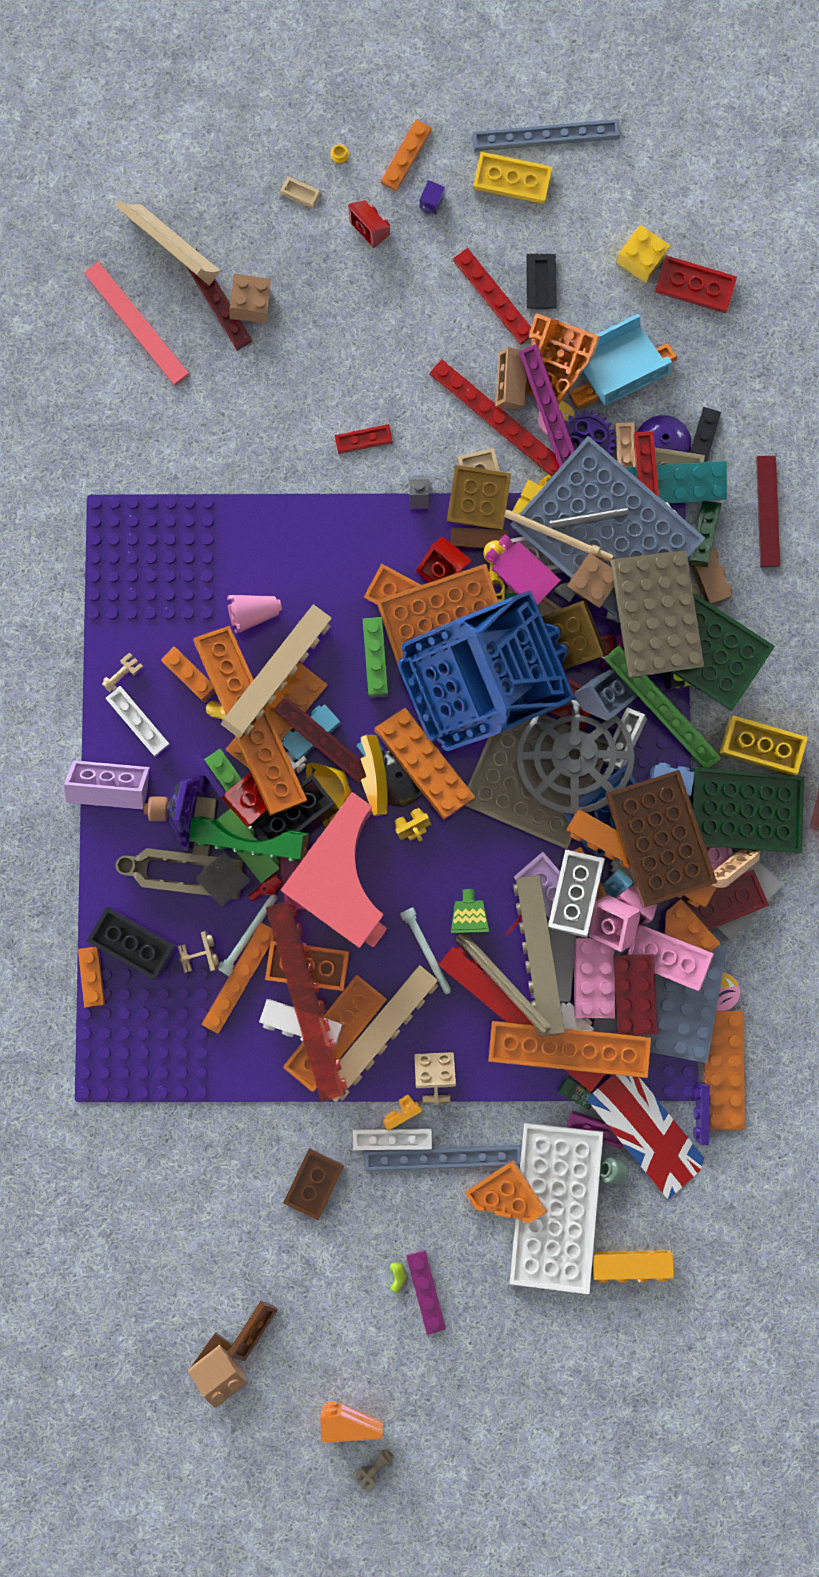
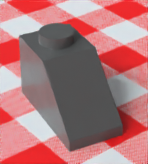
[409,476,429,509]

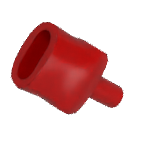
[248,873,284,902]

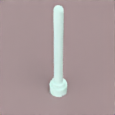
[217,894,278,976]
[400,907,451,994]

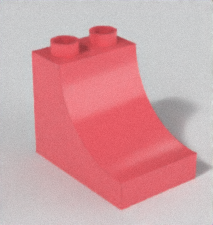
[281,792,387,948]

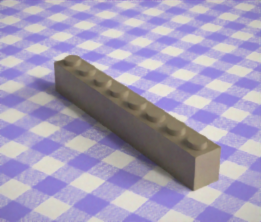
[513,875,565,1037]

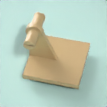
[177,931,219,973]
[414,1052,456,1105]

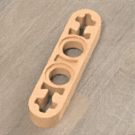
[712,849,761,888]

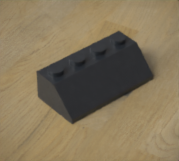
[252,774,340,840]

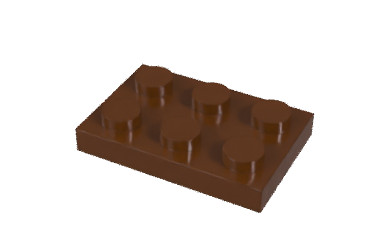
[283,1148,344,1220]

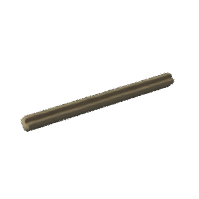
[456,933,551,1034]

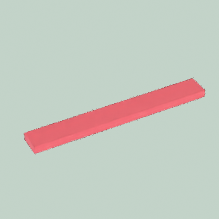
[84,261,189,386]

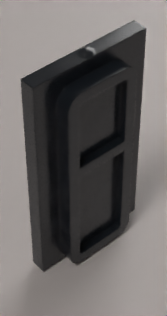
[526,254,557,309]

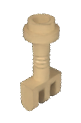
[102,653,143,692]

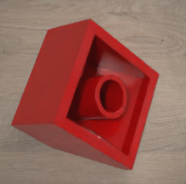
[348,200,390,249]
[415,537,472,583]

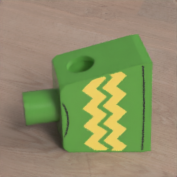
[451,889,489,933]

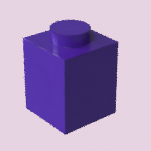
[419,180,445,214]

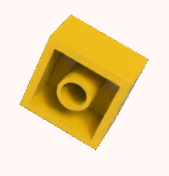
[616,225,671,283]

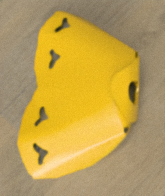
[306,763,352,827]

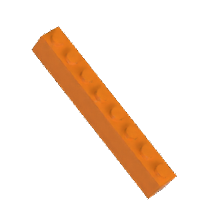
[567,810,717,908]

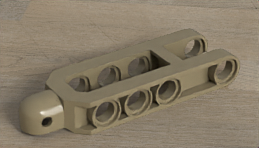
[116,848,244,899]

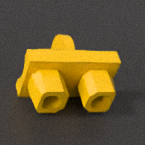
[395,808,431,842]

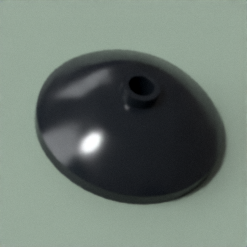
[382,751,423,806]

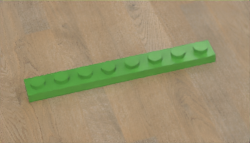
[605,645,721,768]

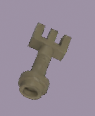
[353,1449,394,1492]

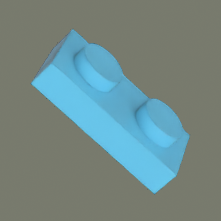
[602,869,633,898]

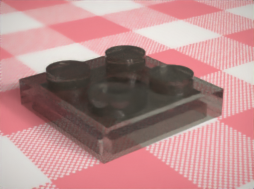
[195,852,251,907]

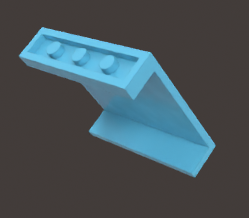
[582,314,672,406]

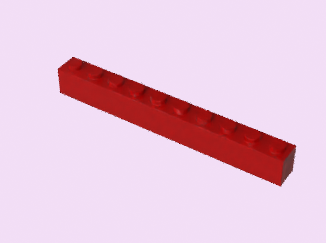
[438,946,605,1092]

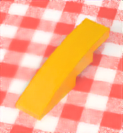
[360,735,388,816]

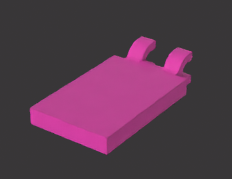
[486,534,560,605]

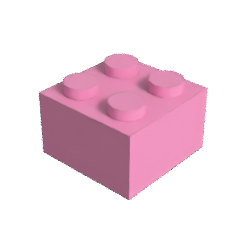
[588,895,641,952]

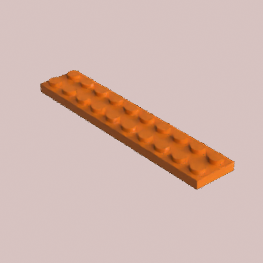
[193,626,307,816]

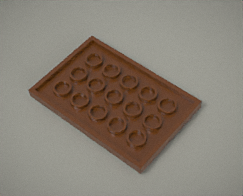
[605,770,717,908]

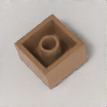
[229,274,271,324]
[567,553,614,609]

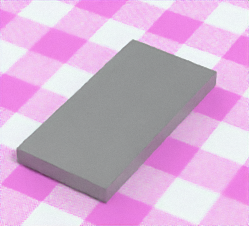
[717,862,783,941]
[531,921,577,1002]

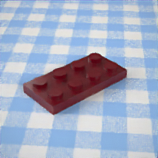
[682,870,769,930]
[613,954,659,1035]

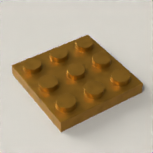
[447,465,511,530]
[542,600,606,670]

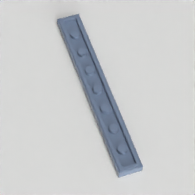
[472,119,620,152]
[364,1145,521,1171]

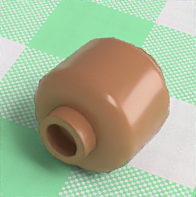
[144,796,169,822]

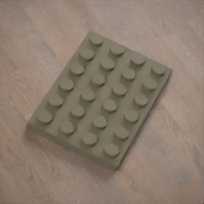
[611,550,704,678]

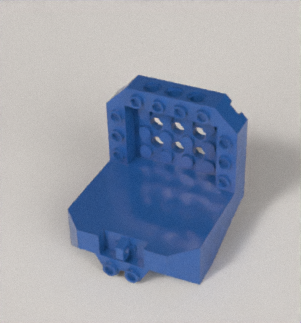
[398,590,575,751]

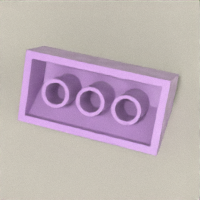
[64,761,149,809]

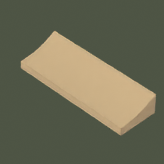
[115,200,220,285]

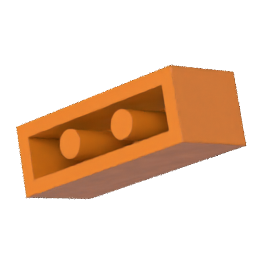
[161,647,216,703]

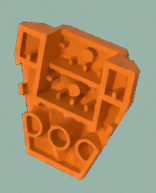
[526,313,600,404]

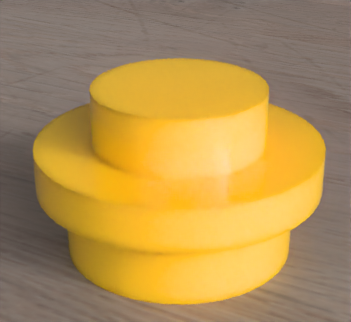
[331,144,349,164]

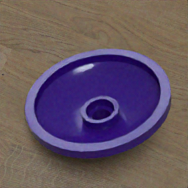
[637,415,691,453]

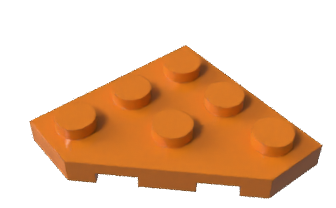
[664,899,721,952]
[465,1160,547,1223]

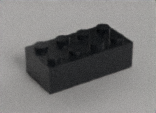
[87,907,178,980]

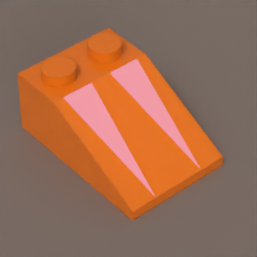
[320,1401,383,1443]

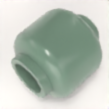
[599,1158,628,1186]

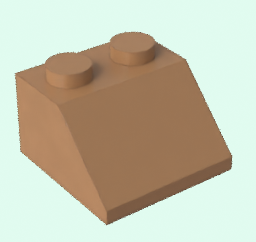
[188,1345,247,1409]

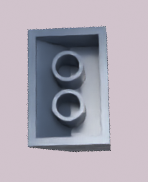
[573,667,638,721]

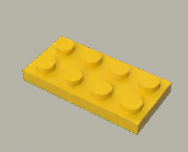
[473,152,552,204]

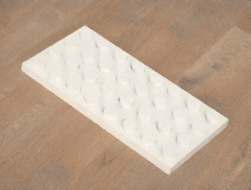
[510,1123,603,1294]

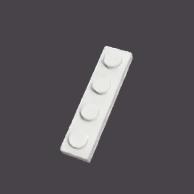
[106,686,170,757]
[353,1128,432,1150]

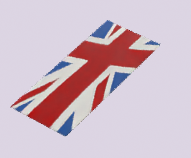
[587,1074,704,1200]

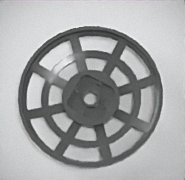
[517,700,635,815]

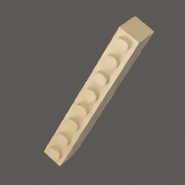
[221,604,331,738]
[318,965,438,1102]

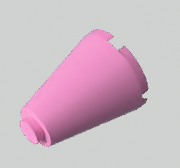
[227,595,282,633]

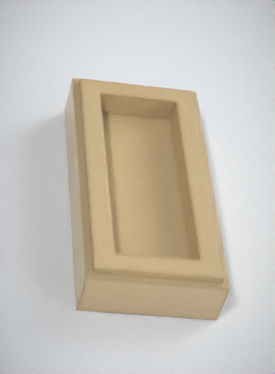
[280,176,321,209]

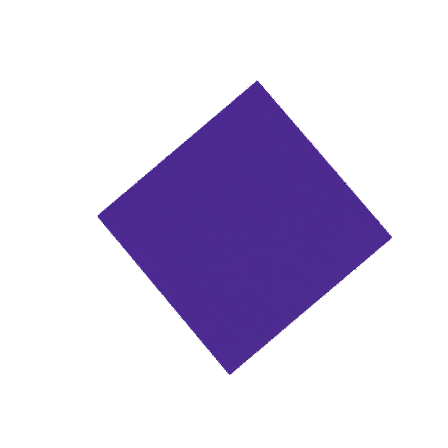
[75,493,698,1102]

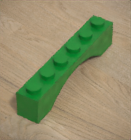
[189,816,309,862]

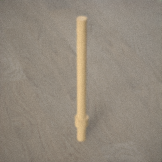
[504,510,614,563]

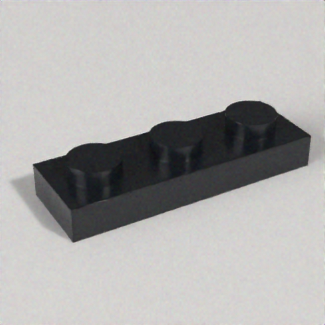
[690,407,721,462]

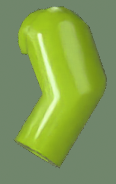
[390,1262,407,1293]

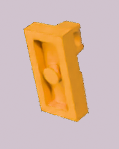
[383,1094,422,1131]

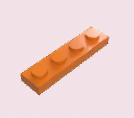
[381,120,432,191]

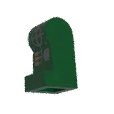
[557,1076,592,1110]

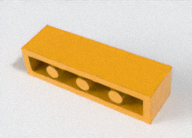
[592,1250,674,1283]

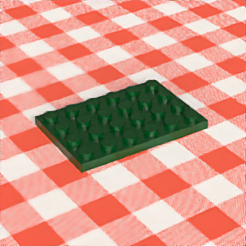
[672,593,775,711]
[691,767,804,853]

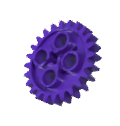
[565,410,617,456]

